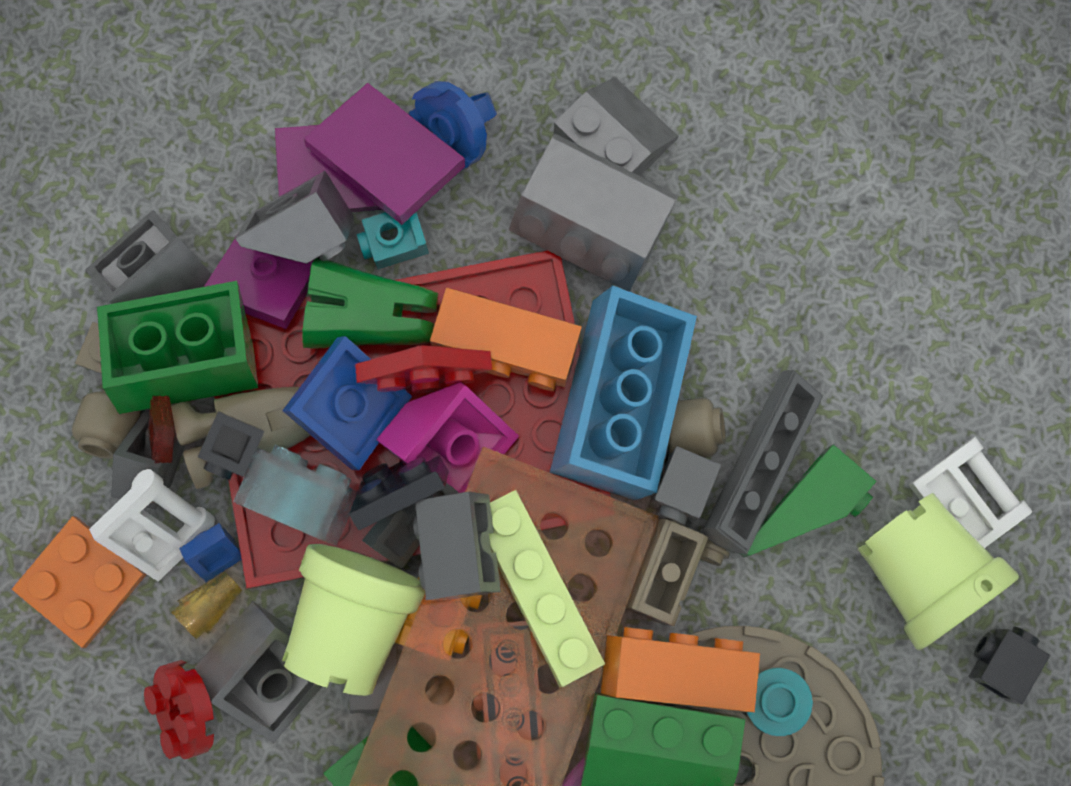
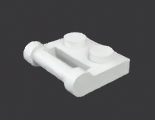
[909,437,1032,548]
[89,469,215,582]

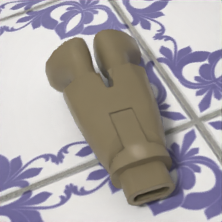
[170,387,311,489]

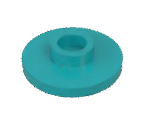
[747,668,813,736]

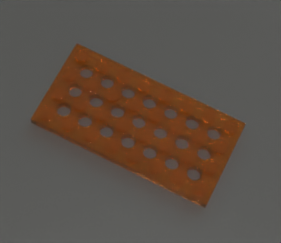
[349,446,659,786]

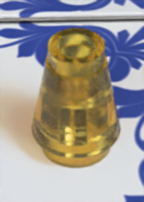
[171,571,243,640]

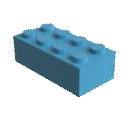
[550,286,697,500]

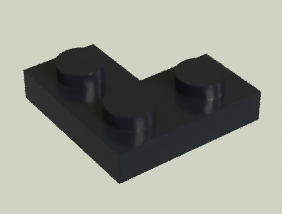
[349,455,449,531]

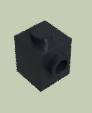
[198,410,264,480]
[968,626,1050,705]

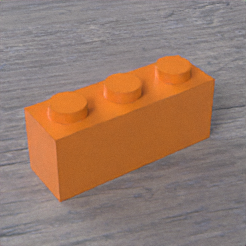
[430,288,582,391]
[601,627,760,713]

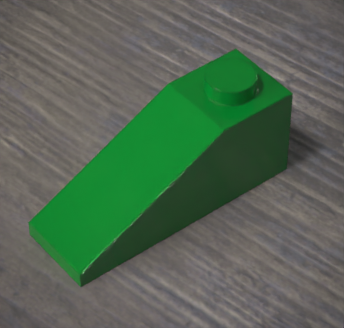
[739,444,877,558]

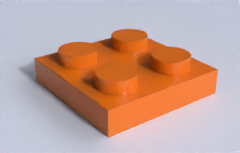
[12,516,147,648]

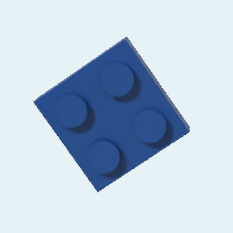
[282,336,412,470]

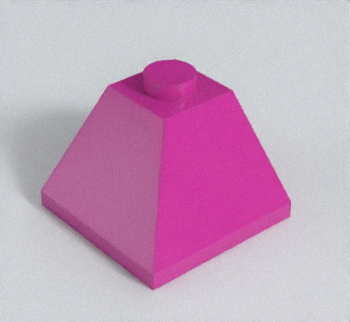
[376,382,519,493]

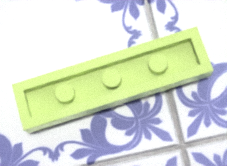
[489,490,605,687]

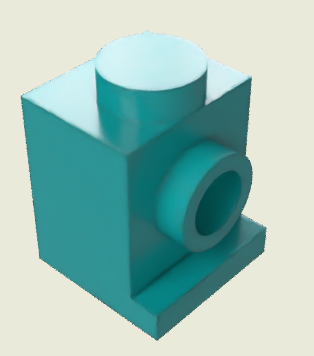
[357,212,429,269]

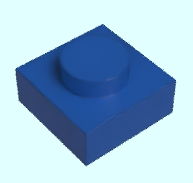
[179,523,242,582]

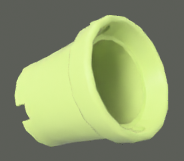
[858,493,1019,650]
[282,544,425,696]

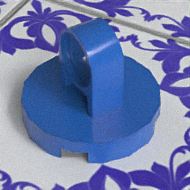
[409,81,497,170]

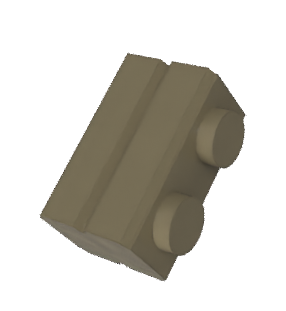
[618,519,708,626]

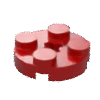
[144,660,214,759]

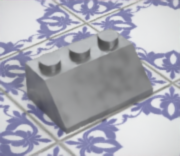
[508,134,678,292]

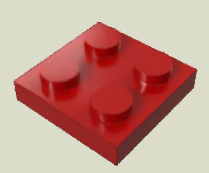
[355,345,492,393]

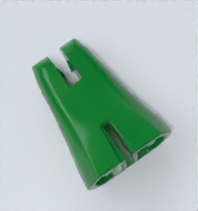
[302,257,439,348]

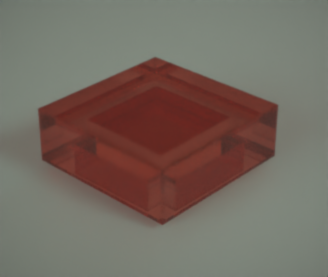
[148,396,175,463]

